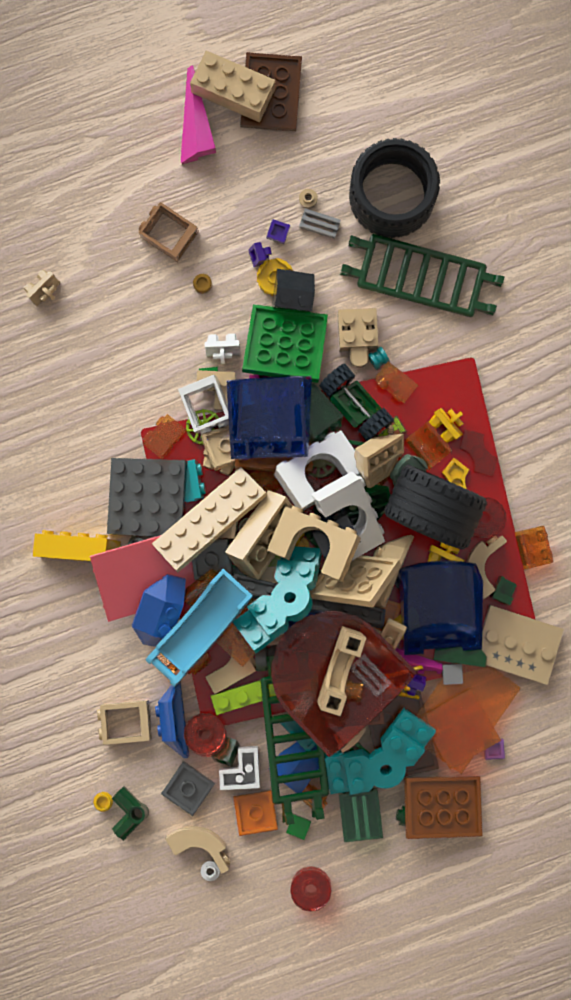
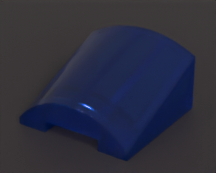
[226,376,312,459]
[398,561,483,656]

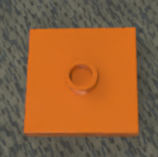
[233,790,278,836]

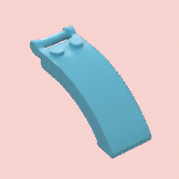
[145,569,253,687]

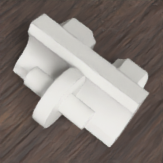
[205,334,240,364]

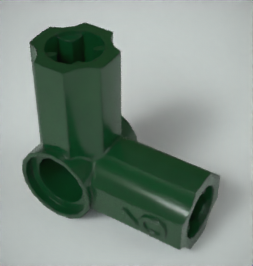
[112,786,149,841]

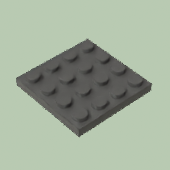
[107,458,187,537]

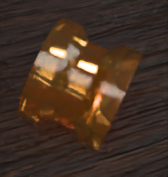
[345,680,364,702]

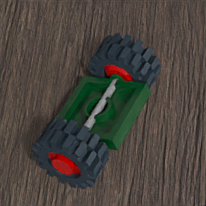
[319,363,394,441]

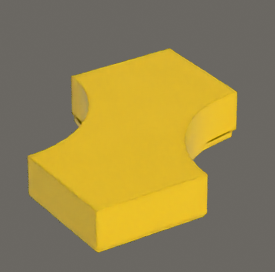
[442,458,469,489]

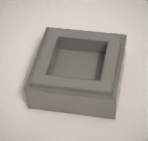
[442,664,463,685]

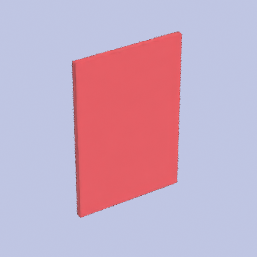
[90,535,208,622]

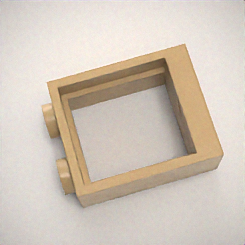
[97,700,152,745]

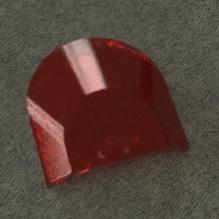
[271,611,417,758]

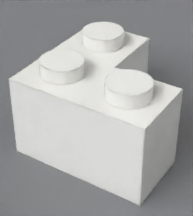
[219,746,260,790]

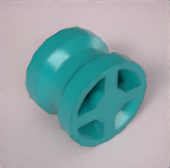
[368,347,390,371]

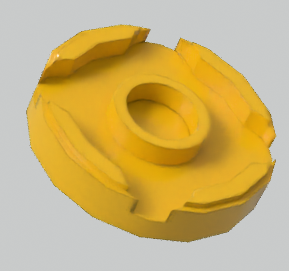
[257,258,293,296]

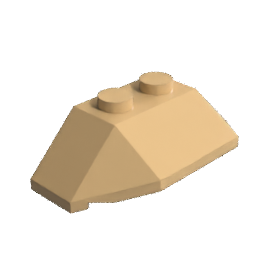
[354,434,404,488]
[373,535,414,608]

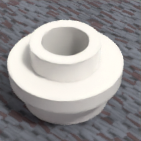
[201,861,220,881]

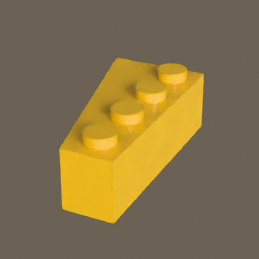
[33,530,121,562]

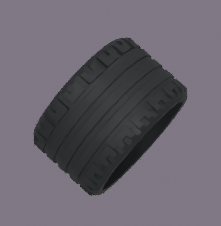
[349,138,440,238]
[384,465,487,549]

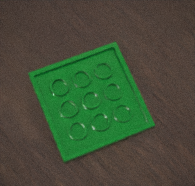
[242,304,328,383]

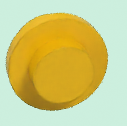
[93,792,113,812]

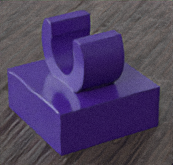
[266,219,290,244]
[249,242,272,267]
[404,672,426,696]

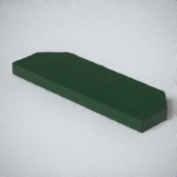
[433,643,487,668]

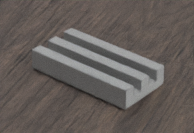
[299,208,341,239]

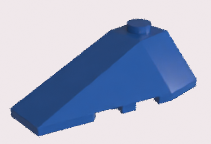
[277,727,343,793]

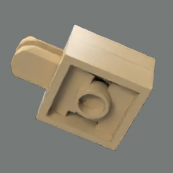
[338,308,378,368]

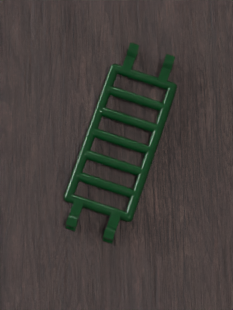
[340,234,505,317]
[261,651,329,825]

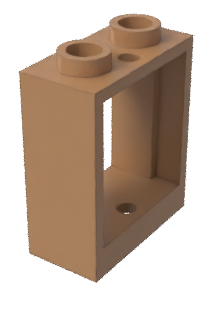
[139,202,199,263]

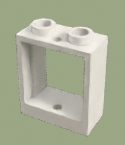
[178,375,233,434]

